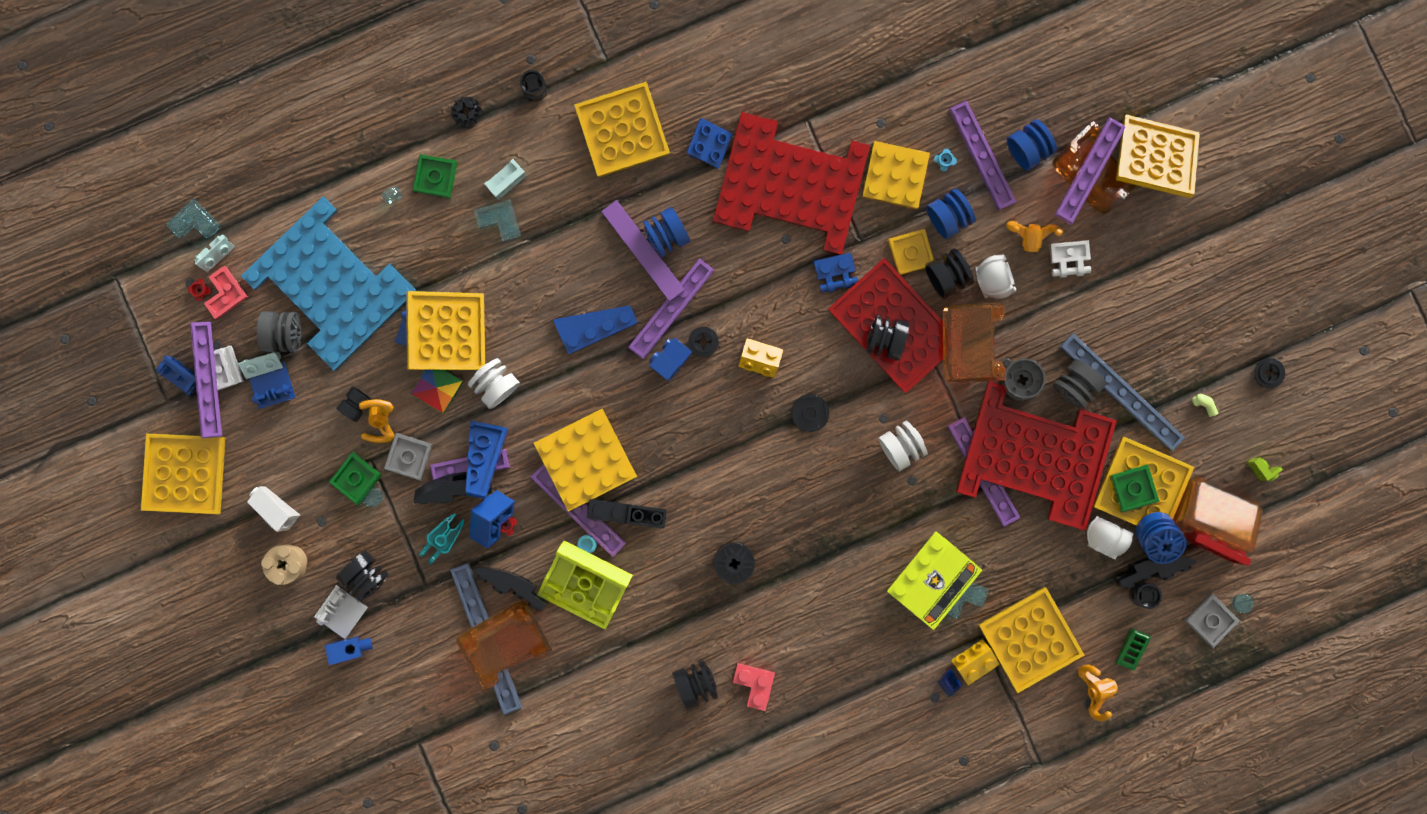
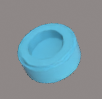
[577,535,597,554]

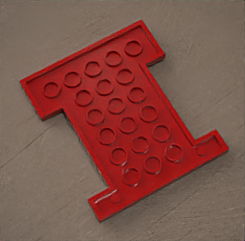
[713,112,870,255]
[956,381,1117,531]

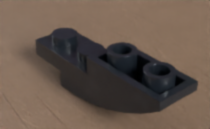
[414,472,492,504]
[586,499,667,528]
[1114,557,1196,589]
[475,567,548,611]

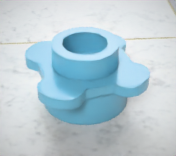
[934,149,957,172]

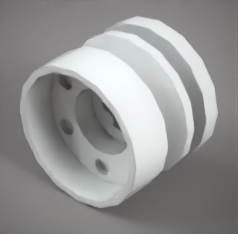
[468,358,520,409]
[878,420,928,472]

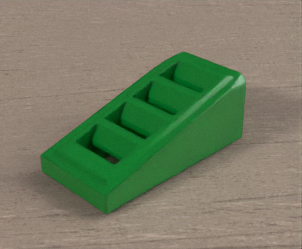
[1116,628,1151,671]

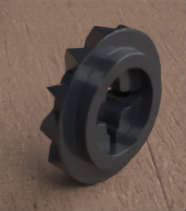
[451,96,482,127]
[688,327,719,357]
[1254,358,1285,388]

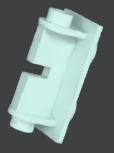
[194,234,235,272]
[238,352,283,379]

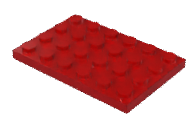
[827,258,962,394]

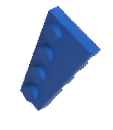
[553,306,638,355]
[466,420,508,499]

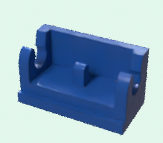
[156,355,196,396]

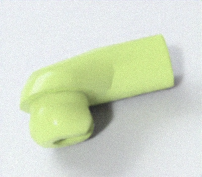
[1192,394,1219,417]

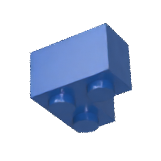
[649,337,692,383]
[469,490,515,549]

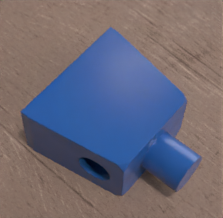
[325,636,373,665]

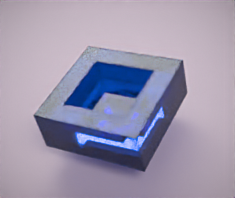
[937,669,962,697]

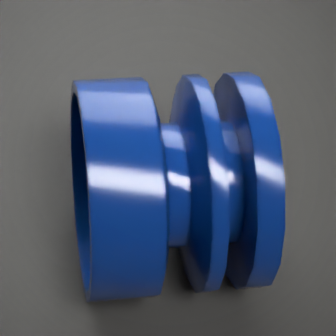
[1006,119,1057,171]
[926,188,976,240]
[643,207,691,257]
[1135,512,1186,564]

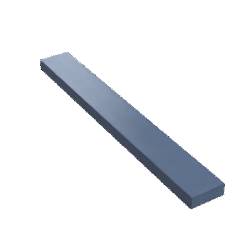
[1059,333,1185,452]
[450,563,522,715]

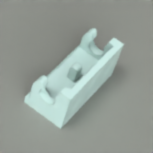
[484,159,527,200]

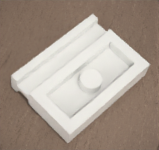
[214,345,244,391]

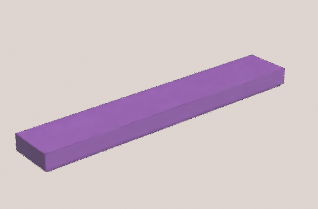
[949,100,1016,211]
[1054,117,1126,225]
[602,200,685,302]
[628,258,714,359]
[190,322,222,439]
[947,417,1020,527]
[531,463,626,557]

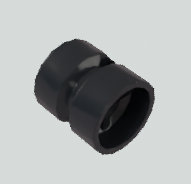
[520,70,548,101]
[336,386,372,422]
[1129,582,1162,609]

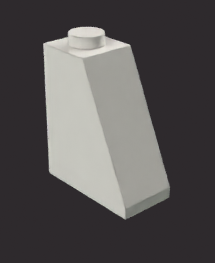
[247,486,301,532]

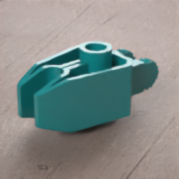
[418,513,464,564]

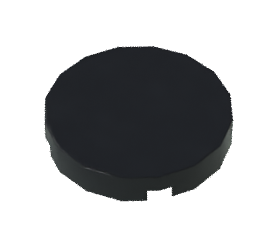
[791,394,829,432]

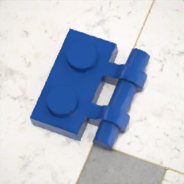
[814,253,858,293]

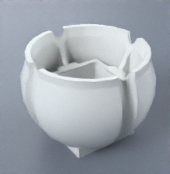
[975,254,1016,299]
[1087,516,1133,559]

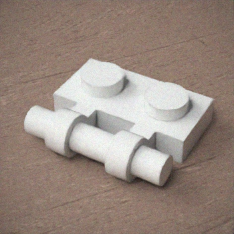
[1049,240,1091,278]

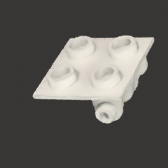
[314,585,368,639]

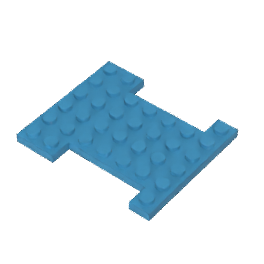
[241,196,417,371]

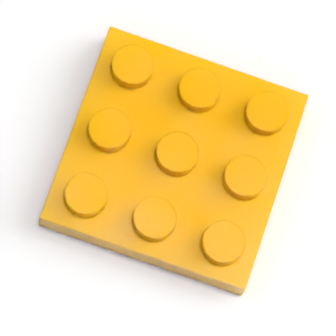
[862,141,930,209]

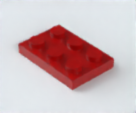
[1184,531,1252,566]

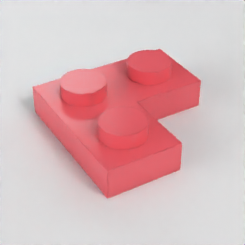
[204,266,249,320]
[733,663,775,711]

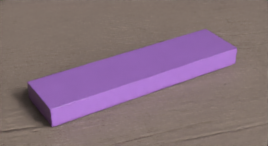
[430,449,510,480]

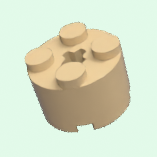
[261,545,307,585]

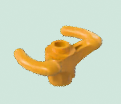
[1005,221,1063,252]
[359,400,395,443]
[1078,665,1118,722]

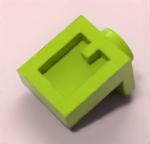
[1247,458,1282,482]

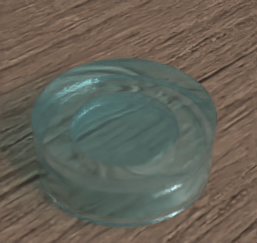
[382,187,402,203]
[363,488,383,507]
[1232,593,1254,613]

